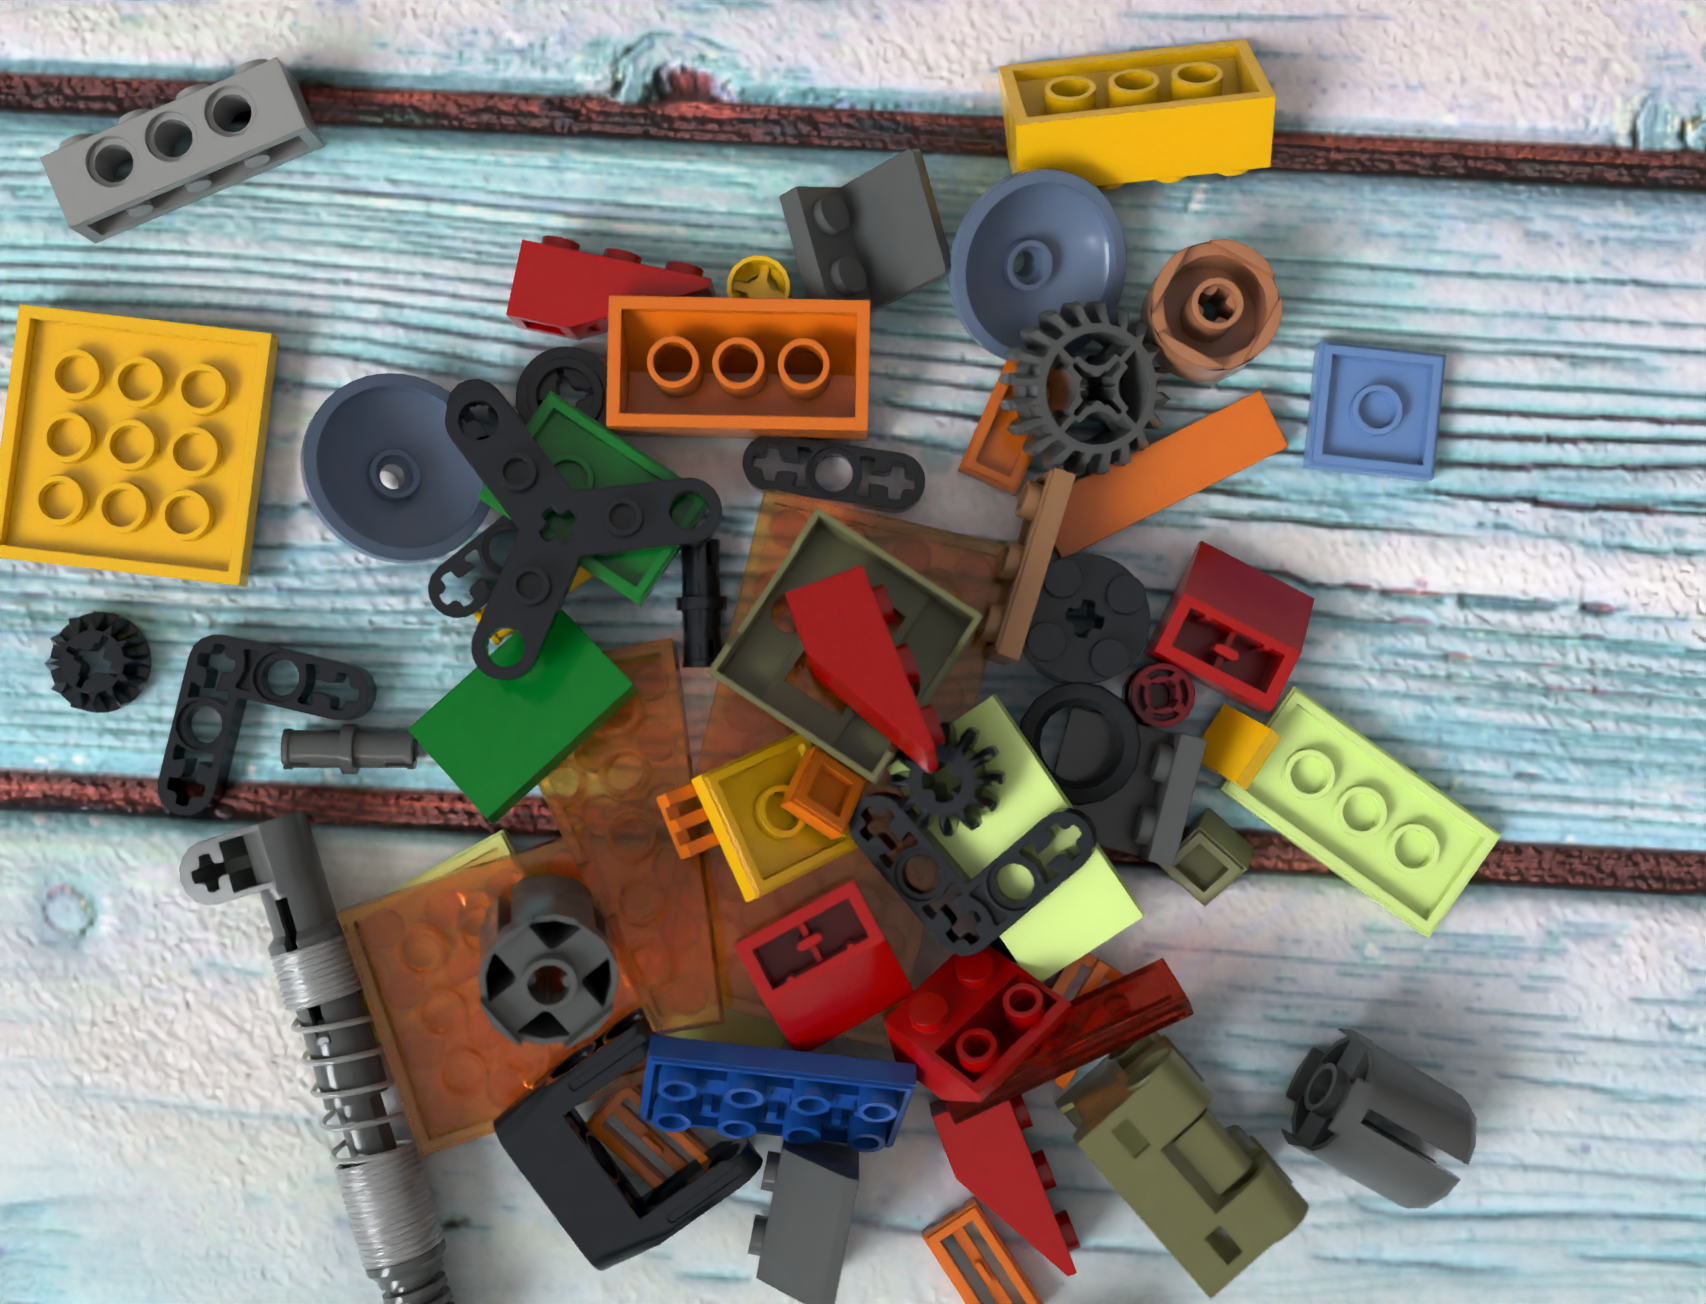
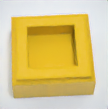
[1201,704,1281,791]

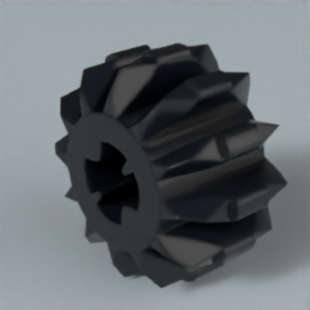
[890,721,1006,836]

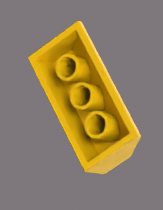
[998,39,1276,190]

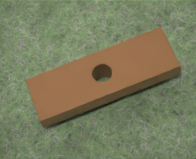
[977,467,1076,665]

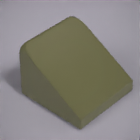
[1158,808,1254,906]

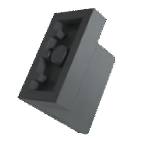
[779,149,951,313]
[1053,708,1207,868]

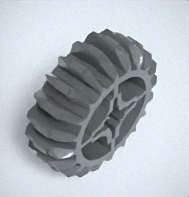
[998,301,1171,476]

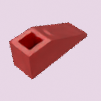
[506,235,716,341]
[785,565,945,773]
[929,1082,1081,1276]

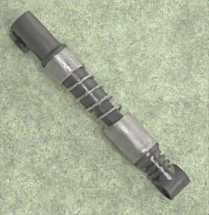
[179,810,455,1304]

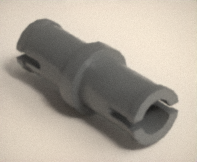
[281,724,418,774]

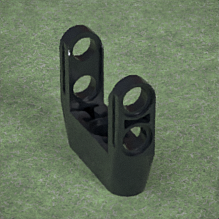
[493,1005,763,1271]

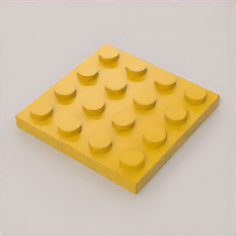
[0,304,279,587]

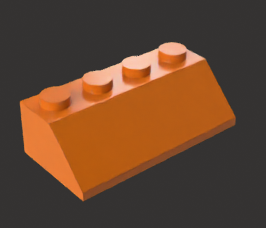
[606,295,870,441]

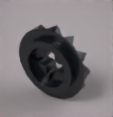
[516,347,607,427]
[44,611,151,713]

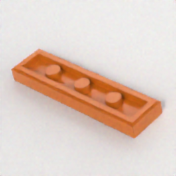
[1054,390,1288,559]

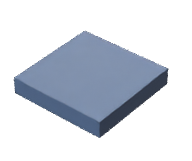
[1303,341,1446,482]

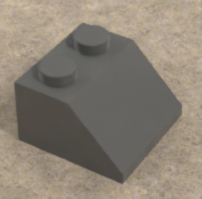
[748,1139,859,1304]

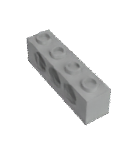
[40,57,325,244]

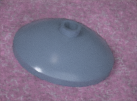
[949,168,1127,361]
[300,373,490,564]

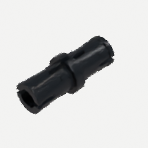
[676,539,727,668]

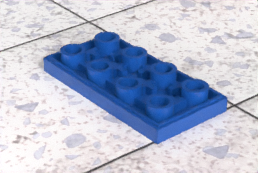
[638,1035,916,1152]

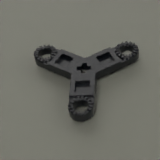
[445,388,722,681]

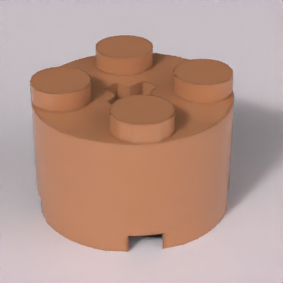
[1140,239,1283,383]

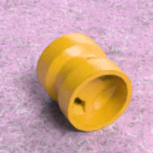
[726,255,792,299]

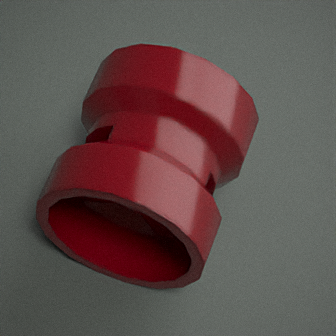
[1122,663,1195,727]

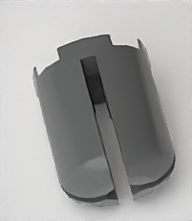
[478,874,619,1048]
[1282,1028,1477,1208]

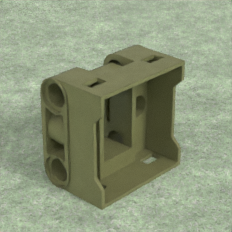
[707,507,983,784]
[1054,1023,1309,1299]

